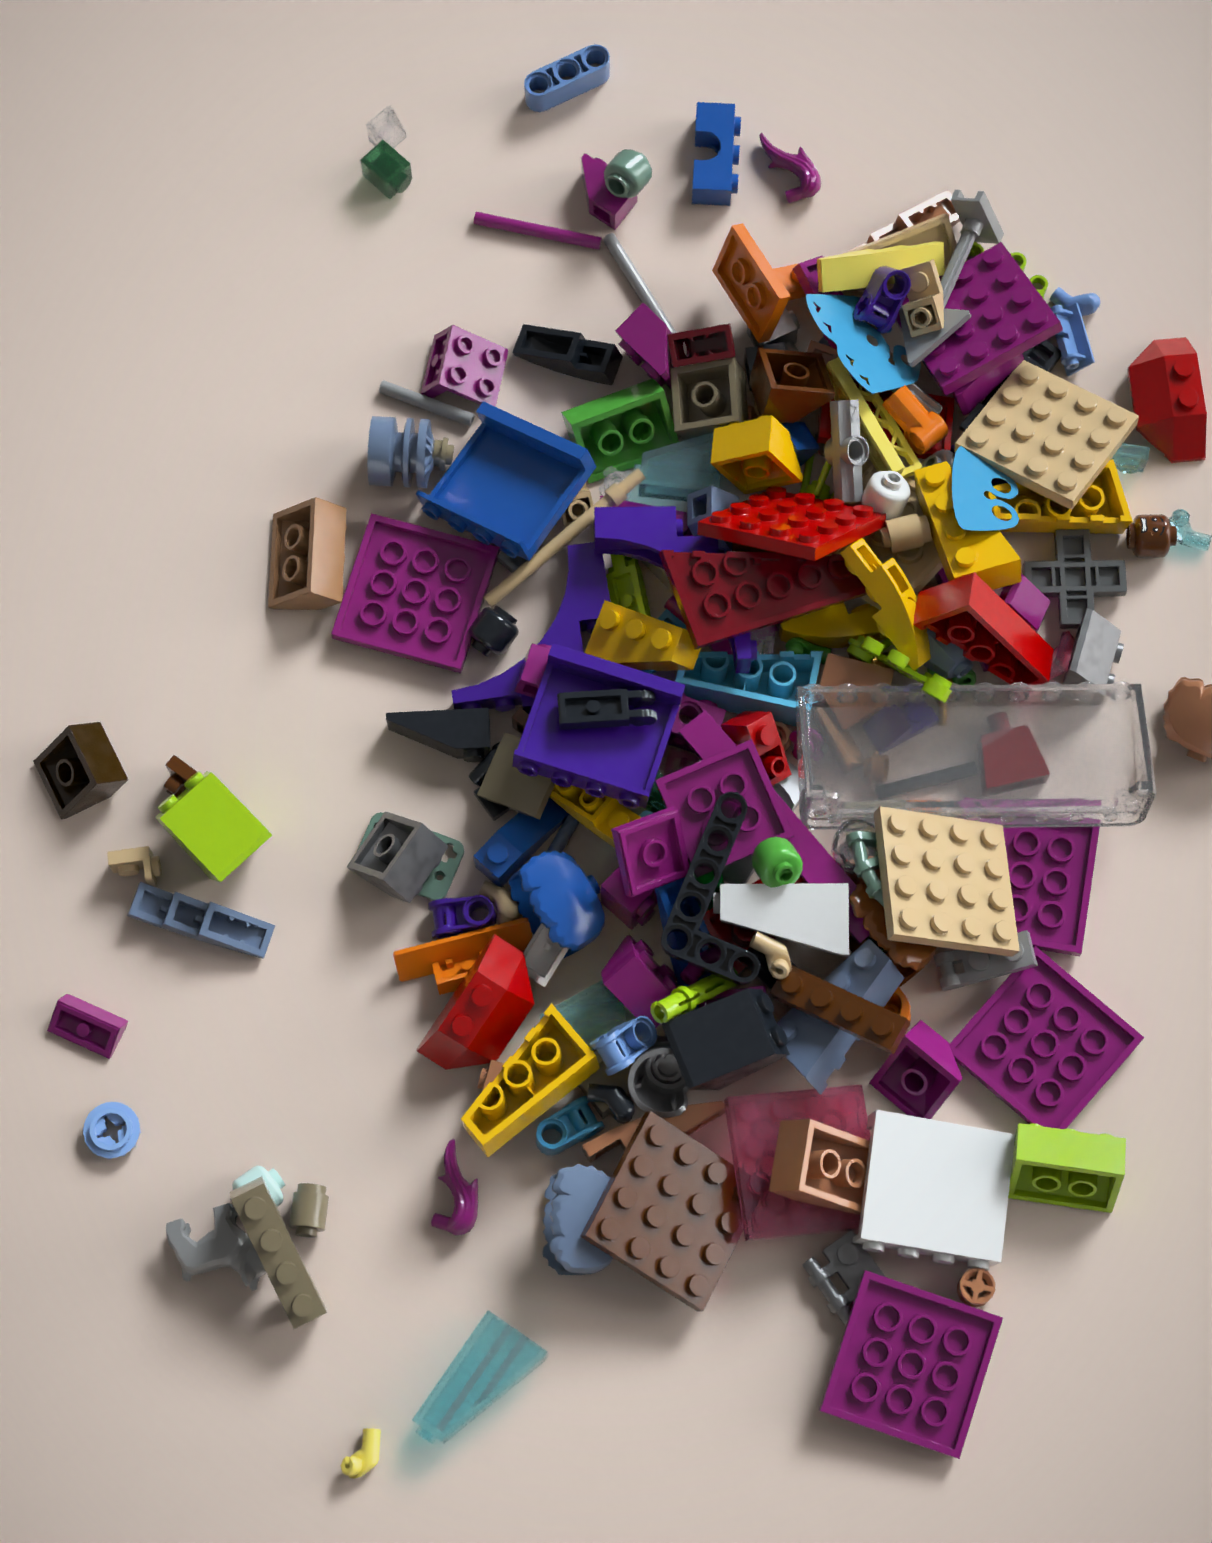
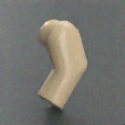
[749,931,792,979]

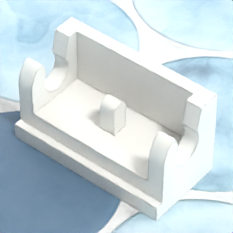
[523,924,569,987]

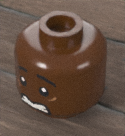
[1126,514,1177,558]

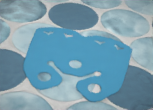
[806,294,921,394]

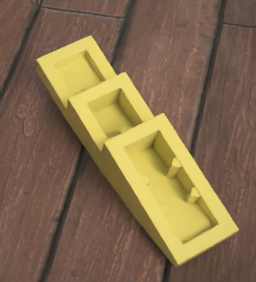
[817,241,945,293]

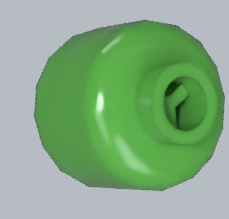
[752,837,803,887]

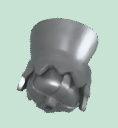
[628,1035,689,1118]

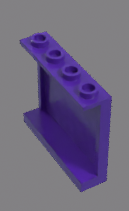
[512,643,685,809]

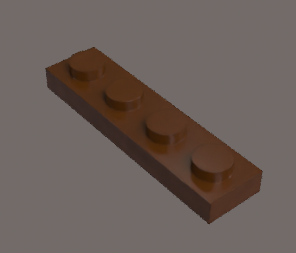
[770,965,911,1055]

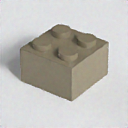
[670,357,749,443]

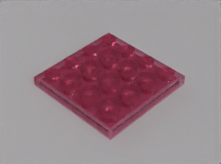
[724,1085,870,1242]

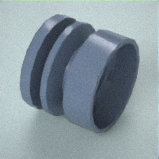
[368,416,435,488]

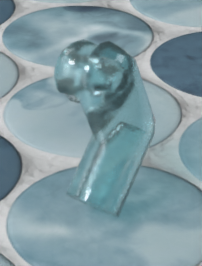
[1169,509,1212,551]

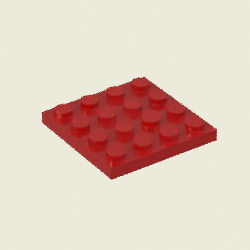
[697,486,886,561]

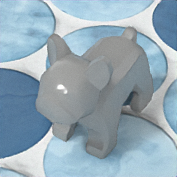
[166,1203,266,1291]

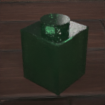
[360,140,412,199]

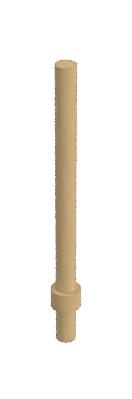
[483,468,646,608]

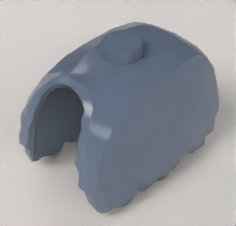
[542,1164,613,1275]

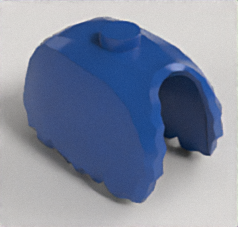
[509,851,605,958]

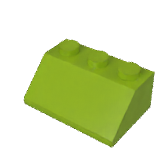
[1008,1123,1126,1213]

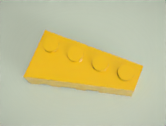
[984,459,1133,534]
[914,461,1022,590]

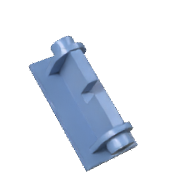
[1051,303,1095,376]

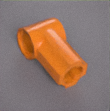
[882,385,948,455]

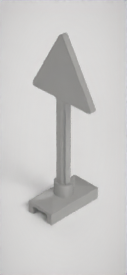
[899,190,1004,367]

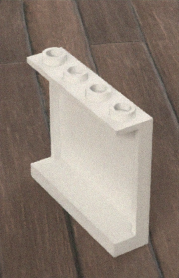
[852,1110,1015,1271]

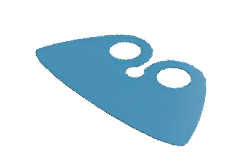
[952,446,1019,531]

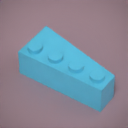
[675,651,823,729]

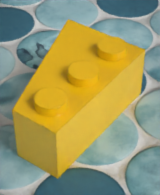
[585,600,701,671]

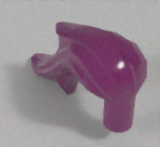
[759,133,821,204]
[431,1139,478,1236]

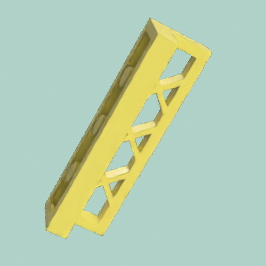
[826,357,923,479]

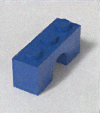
[692,102,741,206]

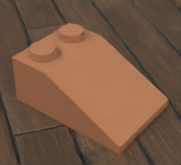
[769,1119,870,1215]

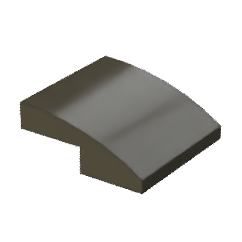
[477,732,555,820]

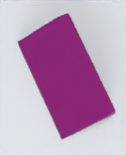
[47,994,128,1059]

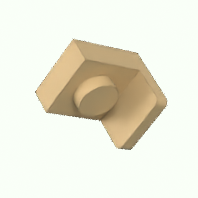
[107,846,162,887]

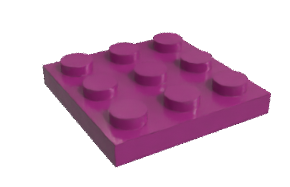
[655,739,794,878]

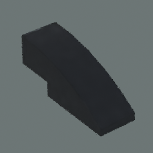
[512,324,623,386]

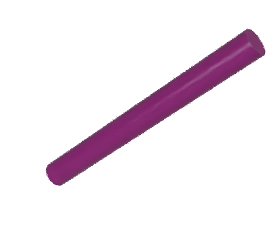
[474,211,602,250]

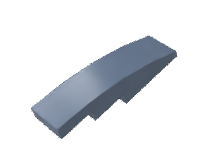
[127,882,275,959]

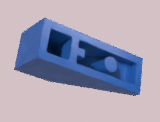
[473,797,570,887]

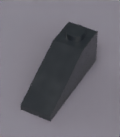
[386,708,491,762]

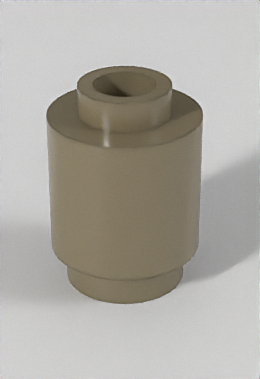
[289,1183,329,1238]

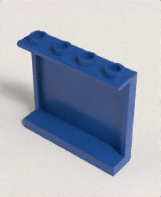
[416,401,596,561]

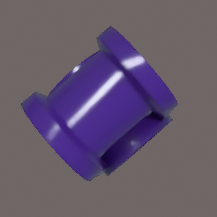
[853,266,911,334]
[428,895,497,940]

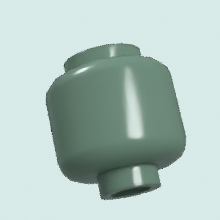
[604,149,652,198]

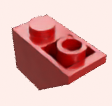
[721,711,792,786]

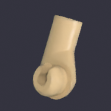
[479,880,519,924]

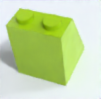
[155,771,272,882]

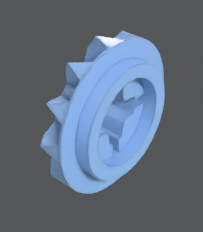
[83,1102,141,1159]

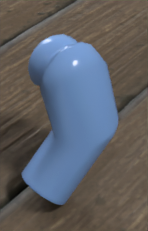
[1049,287,1100,316]

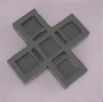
[1022,529,1127,629]

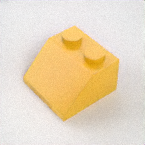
[710,415,803,495]

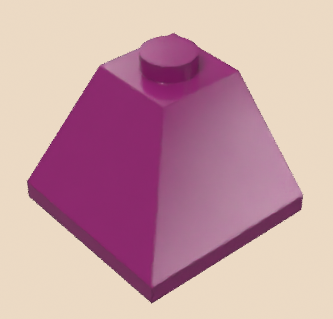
[869,1020,963,1119]

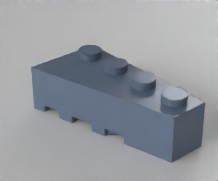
[777,939,904,1095]

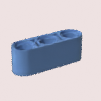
[524,44,610,112]

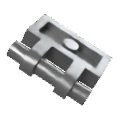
[802,1230,885,1325]

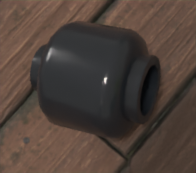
[469,605,519,657]

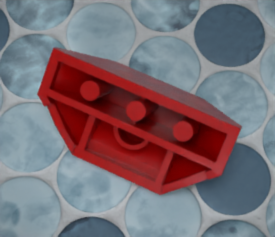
[1127,337,1207,463]
[416,934,535,1070]

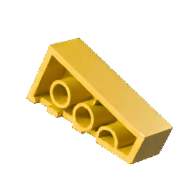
[461,1003,600,1157]

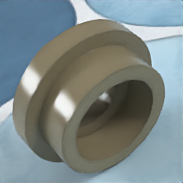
[432,437,454,471]

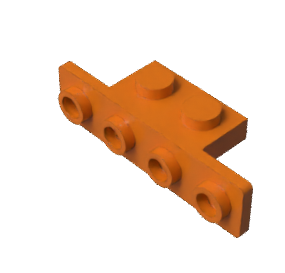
[393,917,533,995]

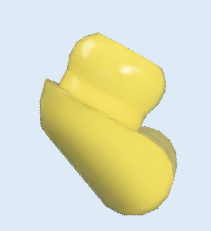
[341,1428,381,1479]

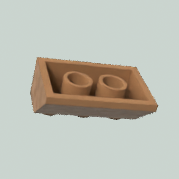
[268,497,347,610]

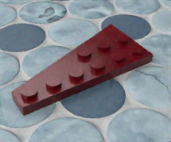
[659,550,867,650]

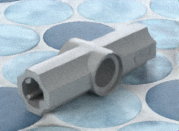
[824,399,869,502]

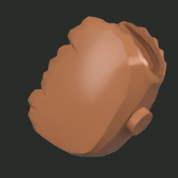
[1163,677,1212,763]

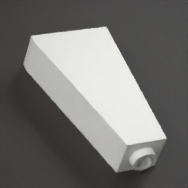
[713,883,849,957]

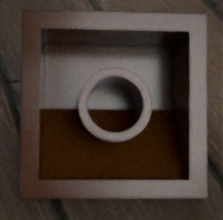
[749,348,836,423]

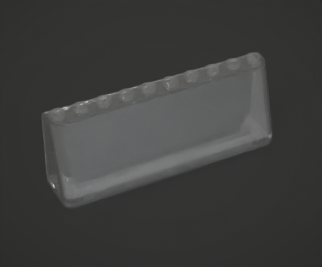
[795,681,1157,830]

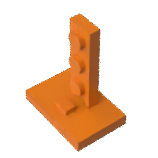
[712,223,806,343]

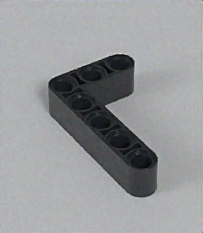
[661,791,760,985]

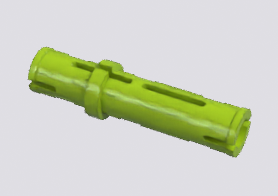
[651,968,739,1024]

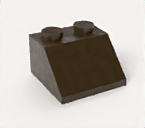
[33,722,128,819]

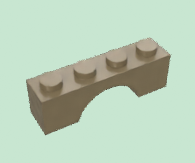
[229,1176,327,1329]

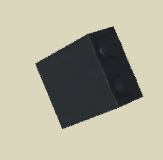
[662,988,790,1090]

